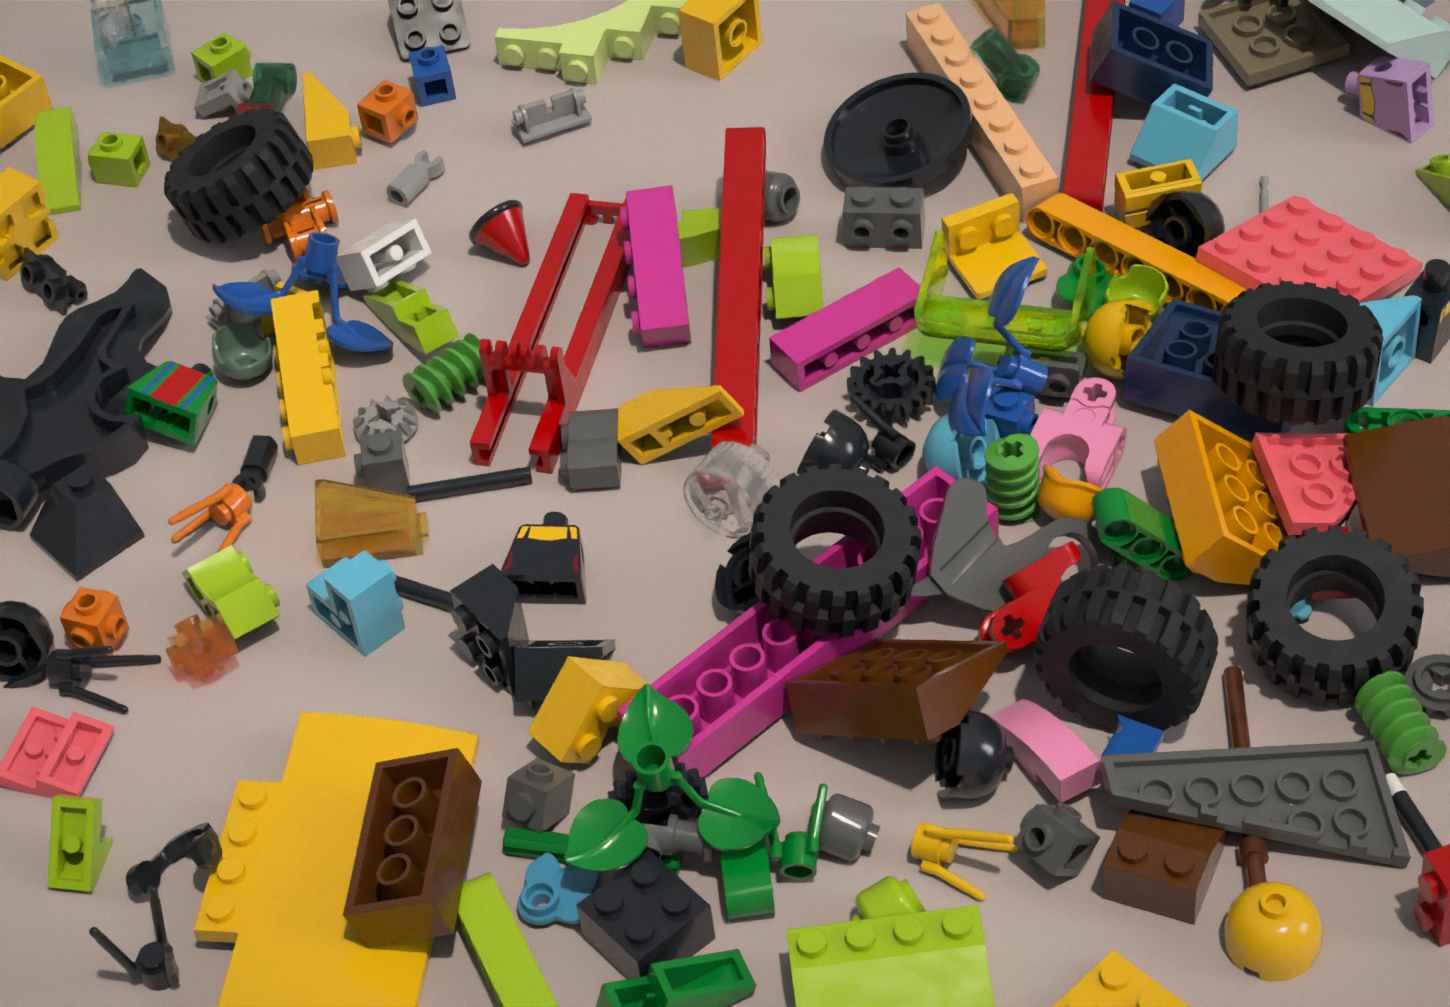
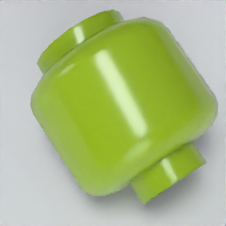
[852,875,926,921]

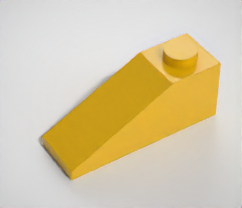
[303,72,362,170]
[618,385,744,465]

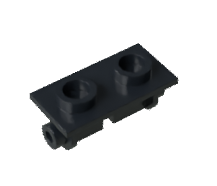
[20,247,88,316]

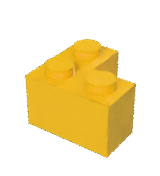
[527,656,650,764]

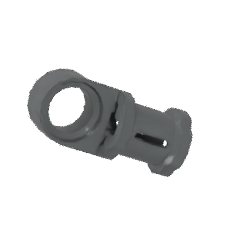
[638,814,714,862]

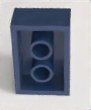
[1090,0,1213,105]

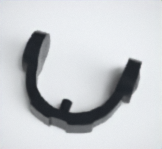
[126,822,222,898]

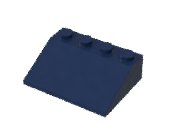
[1122,298,1293,438]

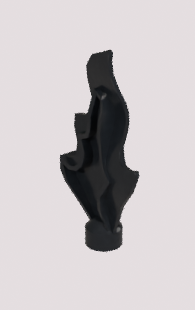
[0,268,172,529]

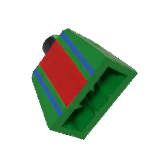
[125,361,218,446]

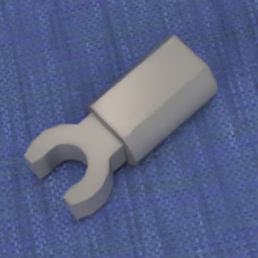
[387,150,445,207]

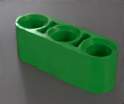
[1091,487,1193,581]
[720,837,776,919]

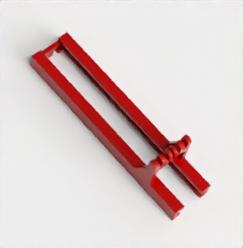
[469,193,631,474]

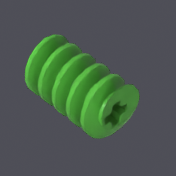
[402,333,485,414]
[984,433,1040,524]
[1354,671,1447,775]

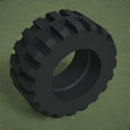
[164,107,314,244]
[1213,281,1384,426]
[748,464,922,638]
[1245,525,1424,706]
[1033,565,1219,731]

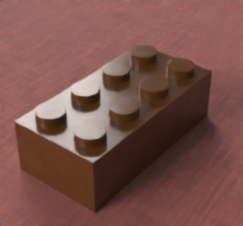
[343,748,482,947]

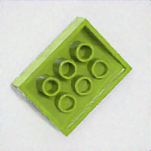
[786,905,995,1007]

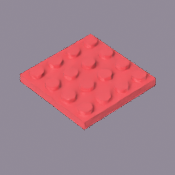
[1196,195,1423,303]

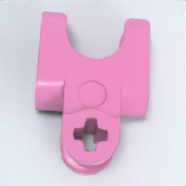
[1030,377,1127,489]

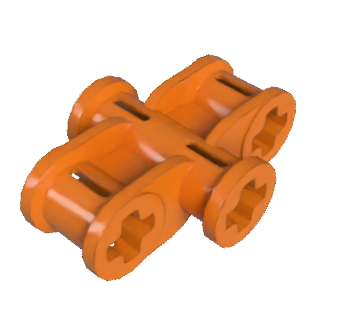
[259,187,339,262]

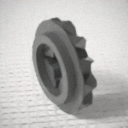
[1405,654,1450,717]

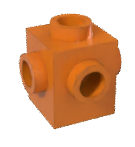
[357,80,418,144]
[59,586,129,656]

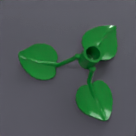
[564,684,781,872]

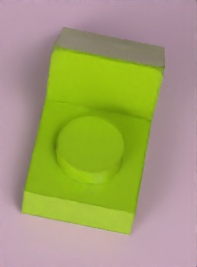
[47,794,113,892]

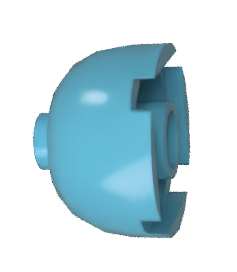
[922,413,1000,489]

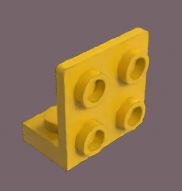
[941,193,1047,299]

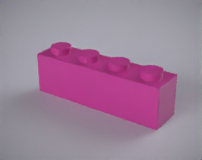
[620,185,692,348]
[769,267,929,392]

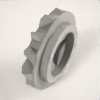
[353,395,418,442]

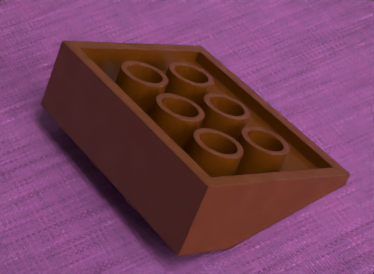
[1342,416,1450,577]
[785,639,1009,746]

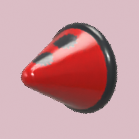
[469,200,530,265]

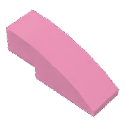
[990,698,1100,803]

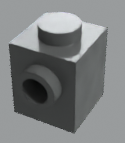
[354,430,410,499]
[502,758,575,833]

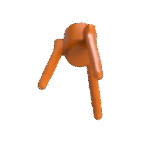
[168,483,252,553]

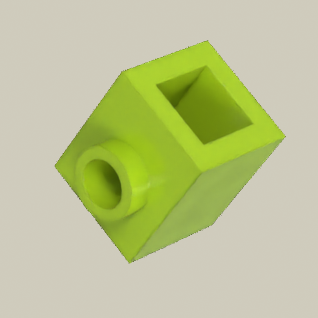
[191,32,253,83]
[88,132,151,187]

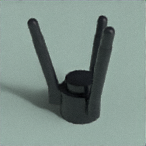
[812,394,916,472]
[46,645,161,714]
[89,885,179,991]

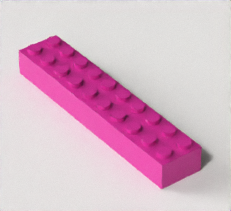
[617,466,999,777]

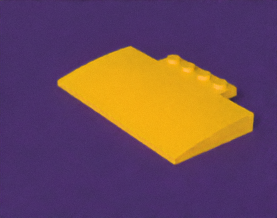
[193,711,480,1007]

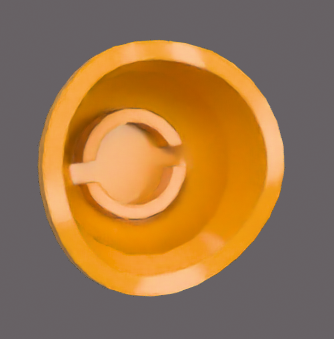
[1037,464,1103,522]

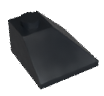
[29,463,145,582]
[514,639,615,709]

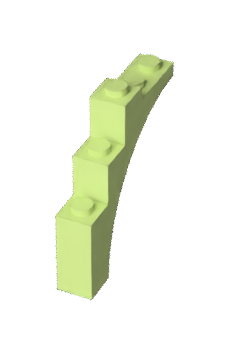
[494,0,689,84]

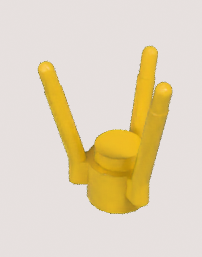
[911,822,1021,901]

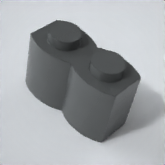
[560,408,622,490]

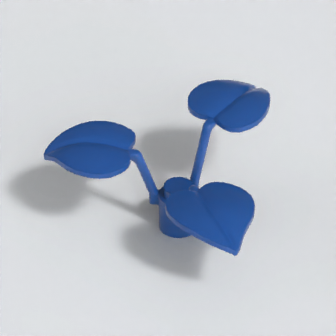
[212,232,394,352]
[935,256,1048,437]

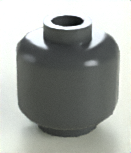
[764,170,800,222]
[808,793,880,861]

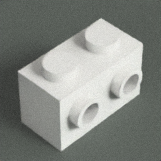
[336,218,432,293]

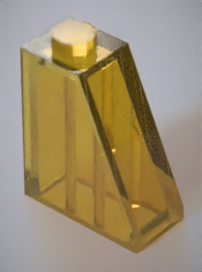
[974,0,1045,49]
[315,479,430,569]

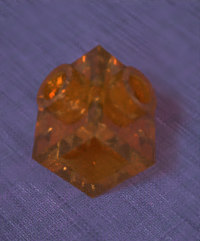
[166,613,239,679]

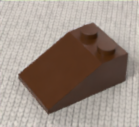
[1103,810,1230,925]

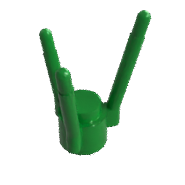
[754,772,828,879]

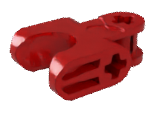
[978,541,1081,654]

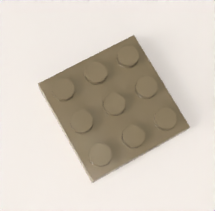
[1198,0,1350,87]

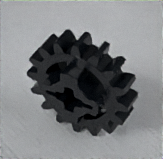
[847,348,936,424]
[607,762,709,826]

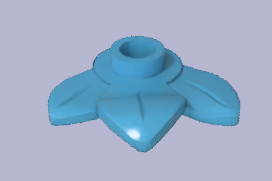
[517,852,599,925]

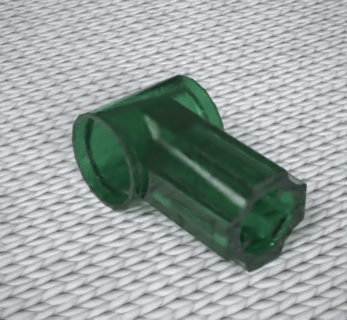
[970,26,1040,103]
[246,62,297,112]

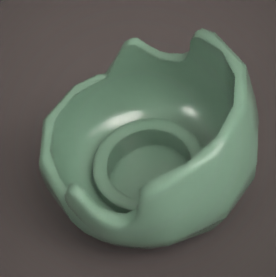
[212,322,273,380]

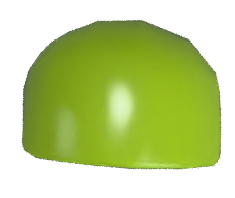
[1104,264,1169,322]

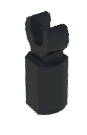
[232,435,278,501]

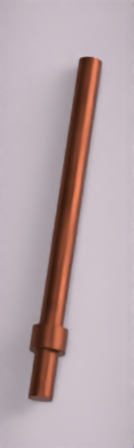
[1224,666,1269,888]

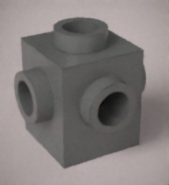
[1013,802,1101,876]

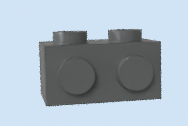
[842,186,925,249]

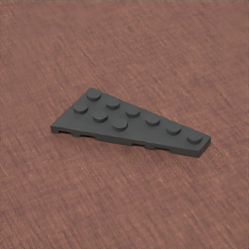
[1099,741,1411,868]

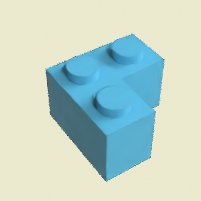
[306,549,405,657]

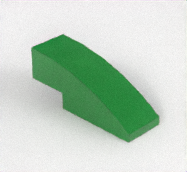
[596,949,756,1007]

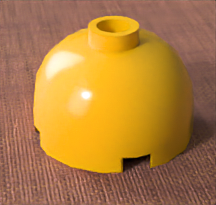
[1082,299,1155,381]
[1224,881,1323,981]

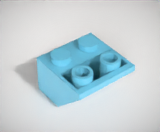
[1130,83,1238,180]

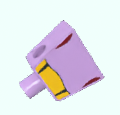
[1345,56,1434,143]

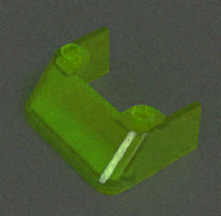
[914,230,1097,352]

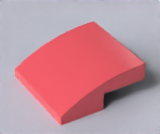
[0,706,114,798]

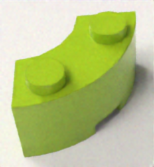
[764,234,824,319]
[181,545,280,640]

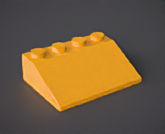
[1153,410,1301,585]

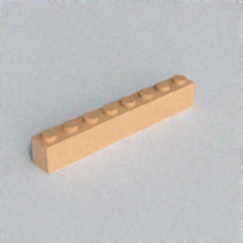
[905,3,1058,223]

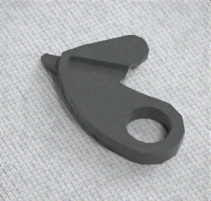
[911,478,1112,612]

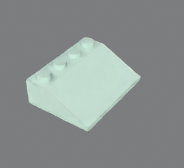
[1308,0,1450,79]

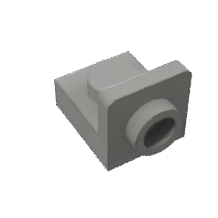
[194,69,255,117]

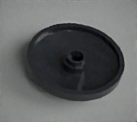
[824,73,974,188]

